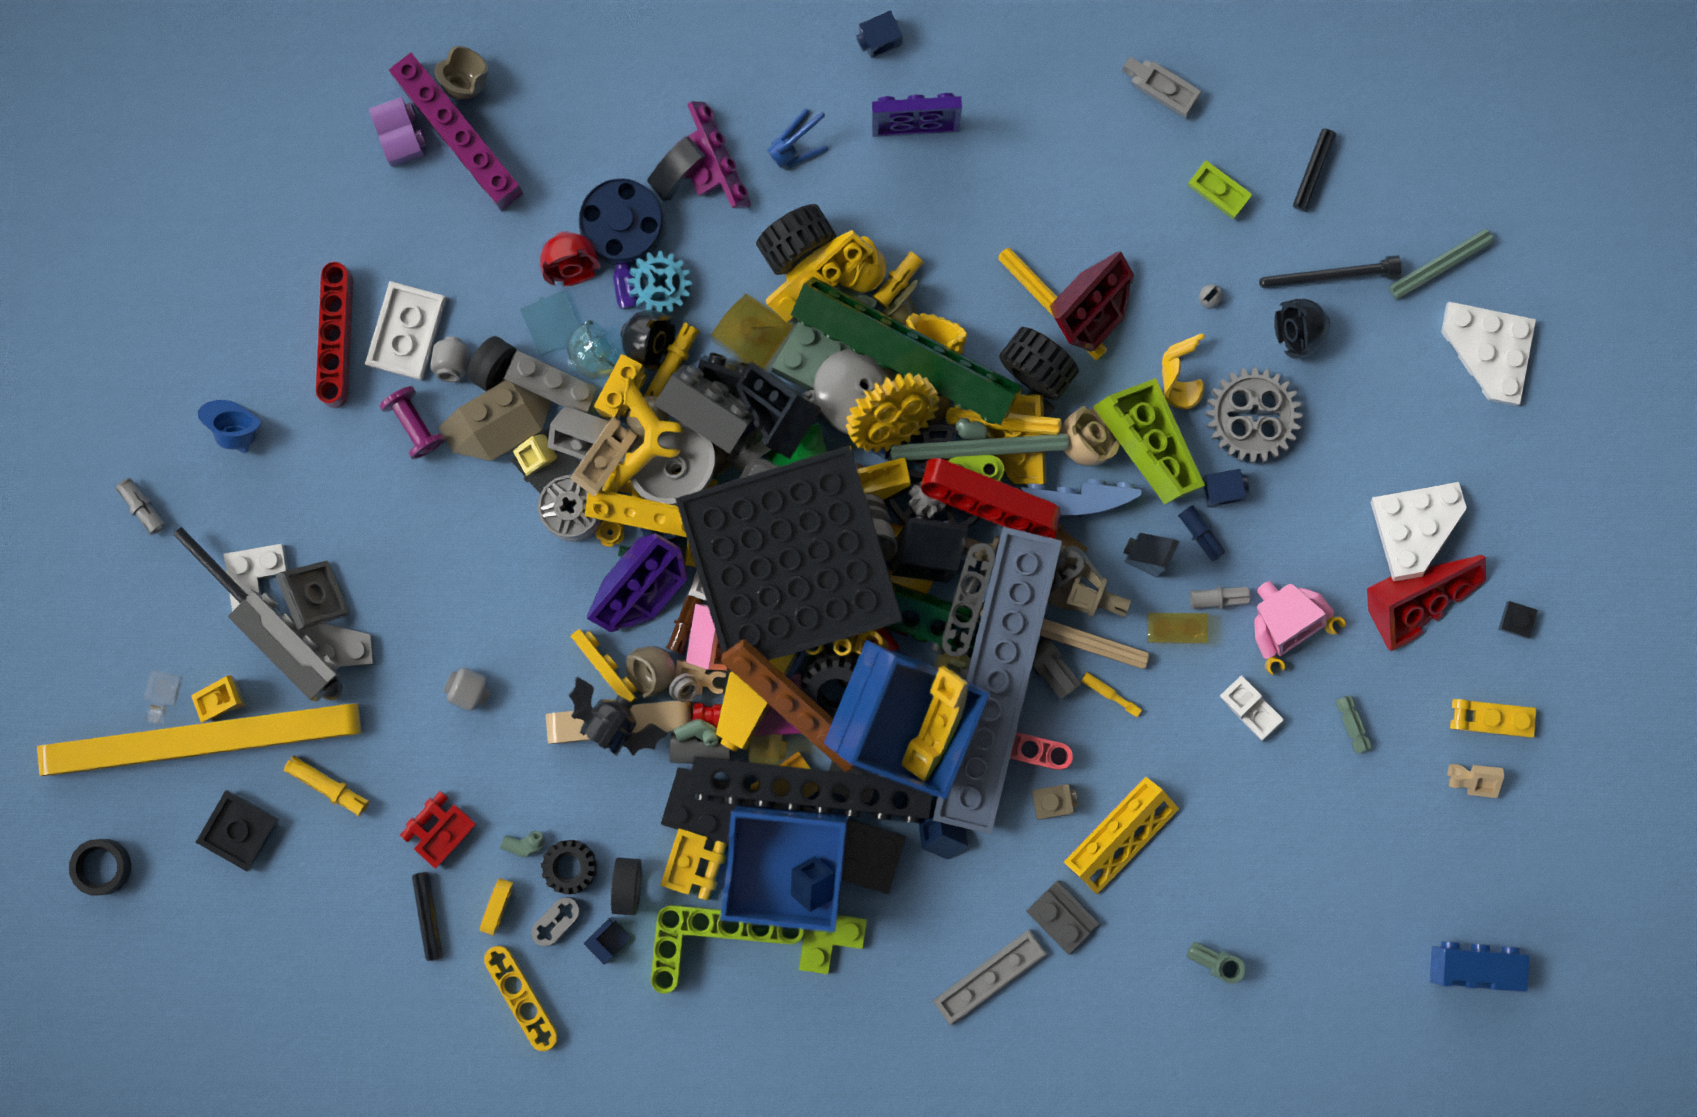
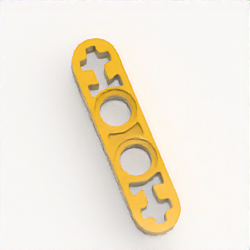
[484,945,558,1051]

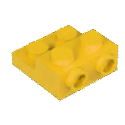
[594,354,647,420]

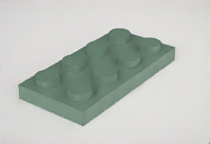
[771,282,878,391]

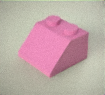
[686,604,727,670]

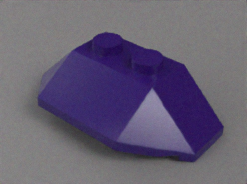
[587,534,687,633]

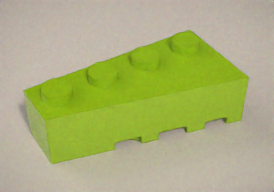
[1093,378,1205,504]

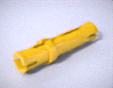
[643,322,700,397]
[284,755,370,817]

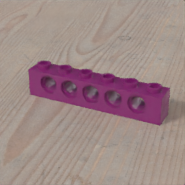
[388,52,524,211]

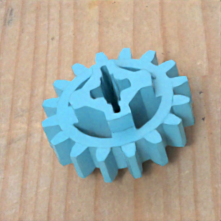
[627,251,692,314]

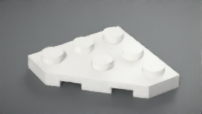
[1441,302,1536,406]
[1371,482,1467,582]

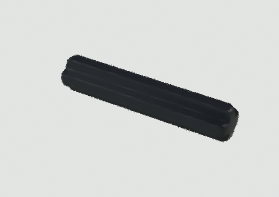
[1293,128,1336,212]
[412,872,443,961]

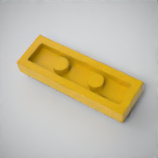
[570,629,637,703]

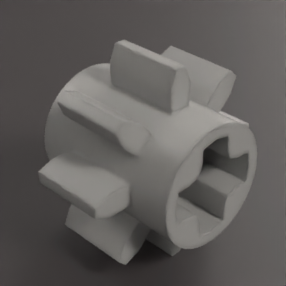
[908,481,946,519]

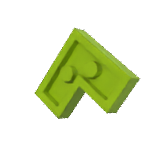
[799,915,867,975]

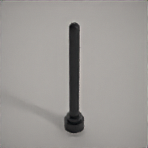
[1259,255,1402,288]

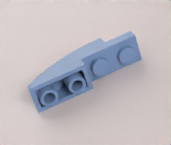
[1021,479,1142,519]

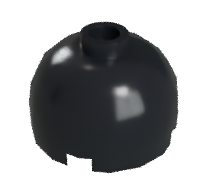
[1274,298,1330,359]
[621,309,676,370]

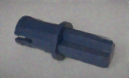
[1177,505,1225,561]

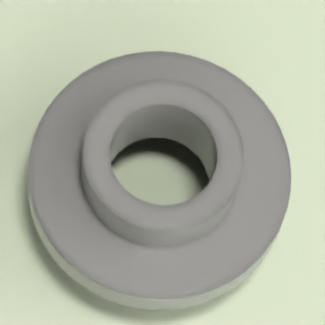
[669,673,699,702]

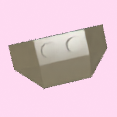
[438,380,551,461]

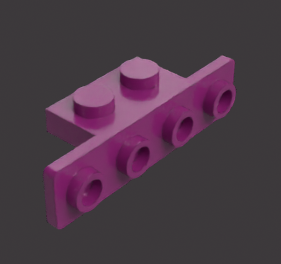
[676,101,751,209]

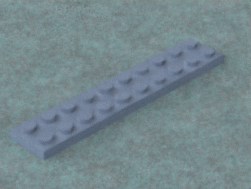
[933,527,1062,835]

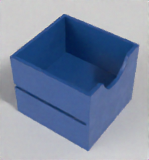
[824,640,990,799]
[720,804,849,932]

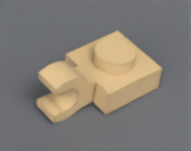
[1447,764,1504,798]

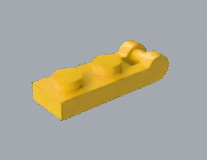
[1450,699,1536,738]

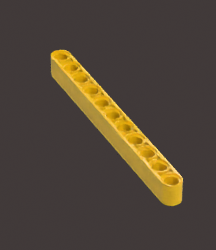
[36,703,362,776]

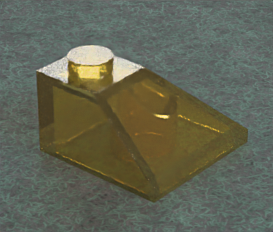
[711,293,794,368]

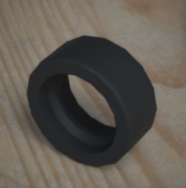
[69,839,131,896]
[611,857,642,916]

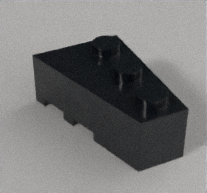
[736,361,822,459]

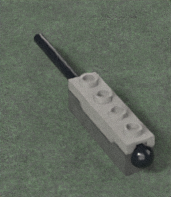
[173,527,343,702]

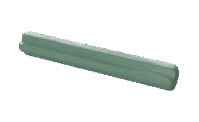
[1389,229,1494,299]

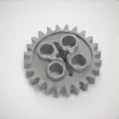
[1205,367,1302,463]

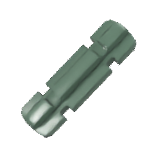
[1336,695,1372,753]

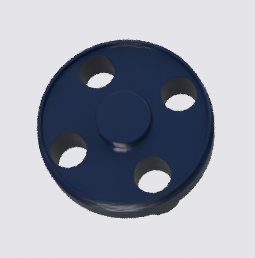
[579,178,664,266]

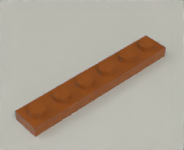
[721,639,855,772]

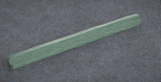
[891,434,1069,461]

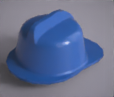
[198,400,261,453]

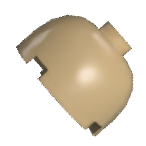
[1060,406,1119,466]

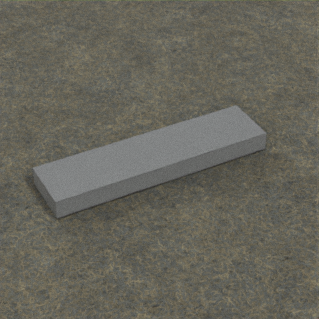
[932,929,1047,1026]

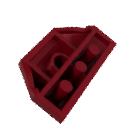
[1050,251,1135,352]

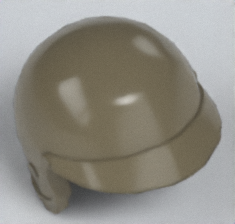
[434,46,488,100]
[626,646,675,698]

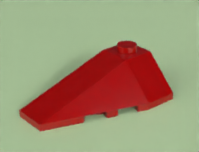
[1367,555,1486,651]

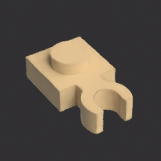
[674,659,726,695]

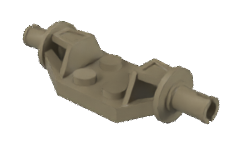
[962,535,1131,618]

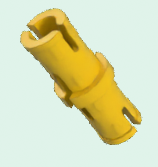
[873,251,924,308]

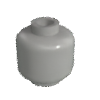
[430,336,471,382]
[443,667,490,711]

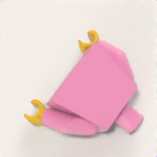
[1254,581,1346,675]

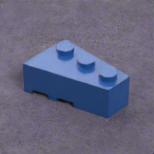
[1430,941,1529,992]

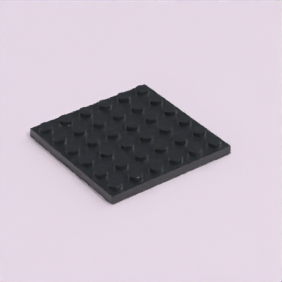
[675,445,903,673]

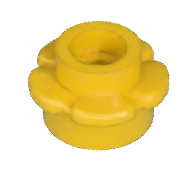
[596,520,624,547]

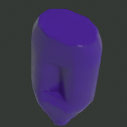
[613,254,638,309]

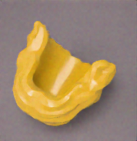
[906,313,967,355]

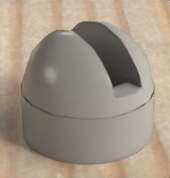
[1198,284,1223,309]

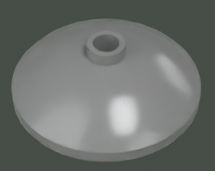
[813,349,895,434]
[630,421,716,506]

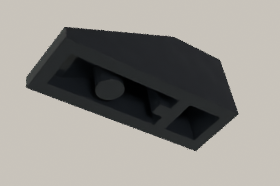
[1123,533,1179,577]

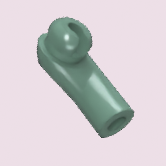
[500,830,545,858]

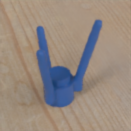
[767,109,828,169]

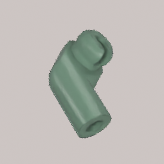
[955,418,994,440]
[674,719,719,746]

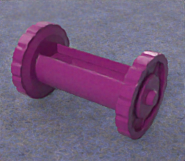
[379,386,445,460]

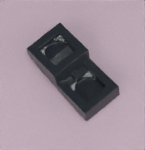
[647,136,706,201]

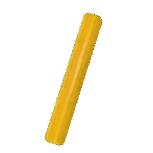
[946,407,1062,435]

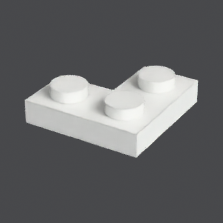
[224,544,288,611]

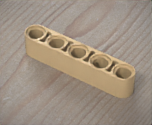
[545,700,692,744]

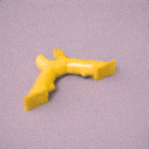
[614,377,683,492]

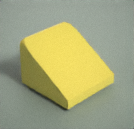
[512,434,558,476]

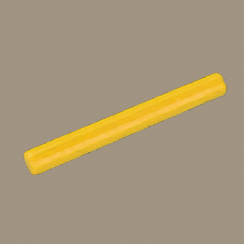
[998,248,1107,360]

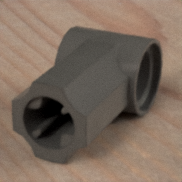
[1032,638,1081,700]

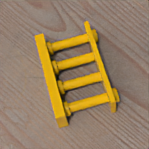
[585,462,718,537]

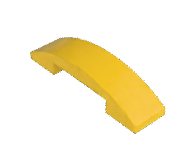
[901,666,967,781]

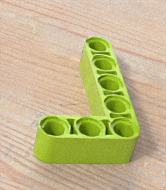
[651,905,805,994]

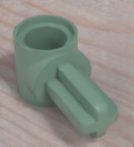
[1187,942,1245,984]

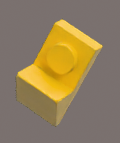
[191,675,246,723]

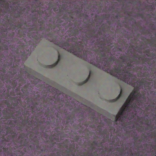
[504,350,597,413]

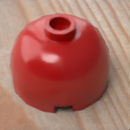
[540,231,600,286]

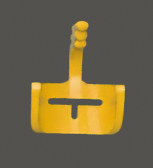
[1162,334,1205,409]

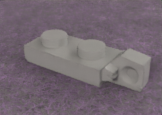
[1122,57,1202,118]

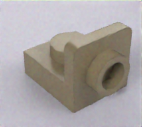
[1031,784,1078,820]

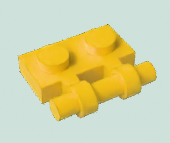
[660,828,727,901]

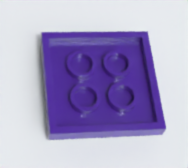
[872,93,962,137]

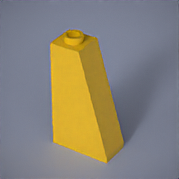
[716,653,798,752]

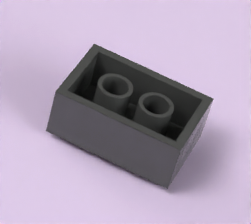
[654,364,754,454]

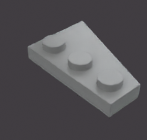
[281,613,375,668]

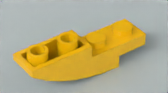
[766,230,873,322]

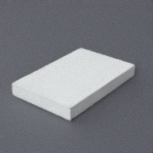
[365,281,447,381]

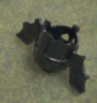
[568,677,667,756]

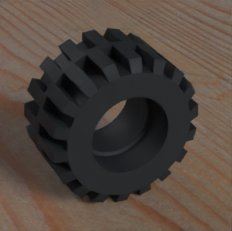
[756,204,837,275]
[999,327,1079,400]
[800,649,859,719]

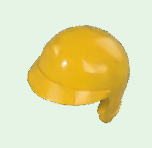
[840,236,887,293]

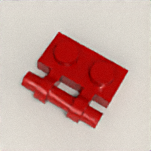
[400,790,477,869]

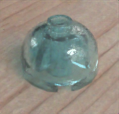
[567,320,621,380]

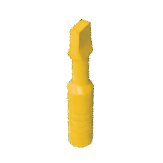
[1081,672,1142,717]

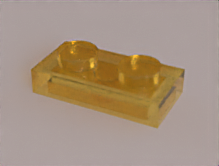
[1147,613,1208,644]

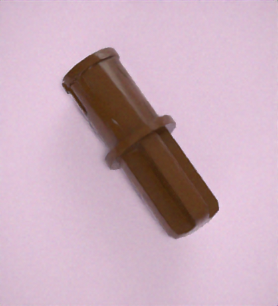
[666,595,703,655]

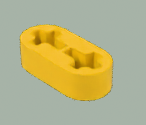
[479,878,514,936]

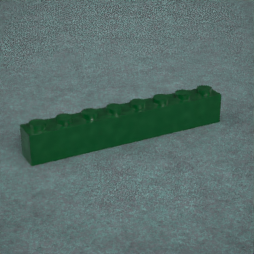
[791,277,1022,425]

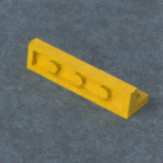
[1064,777,1179,894]

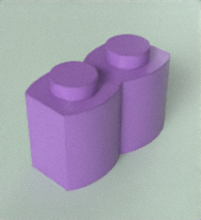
[369,97,427,167]

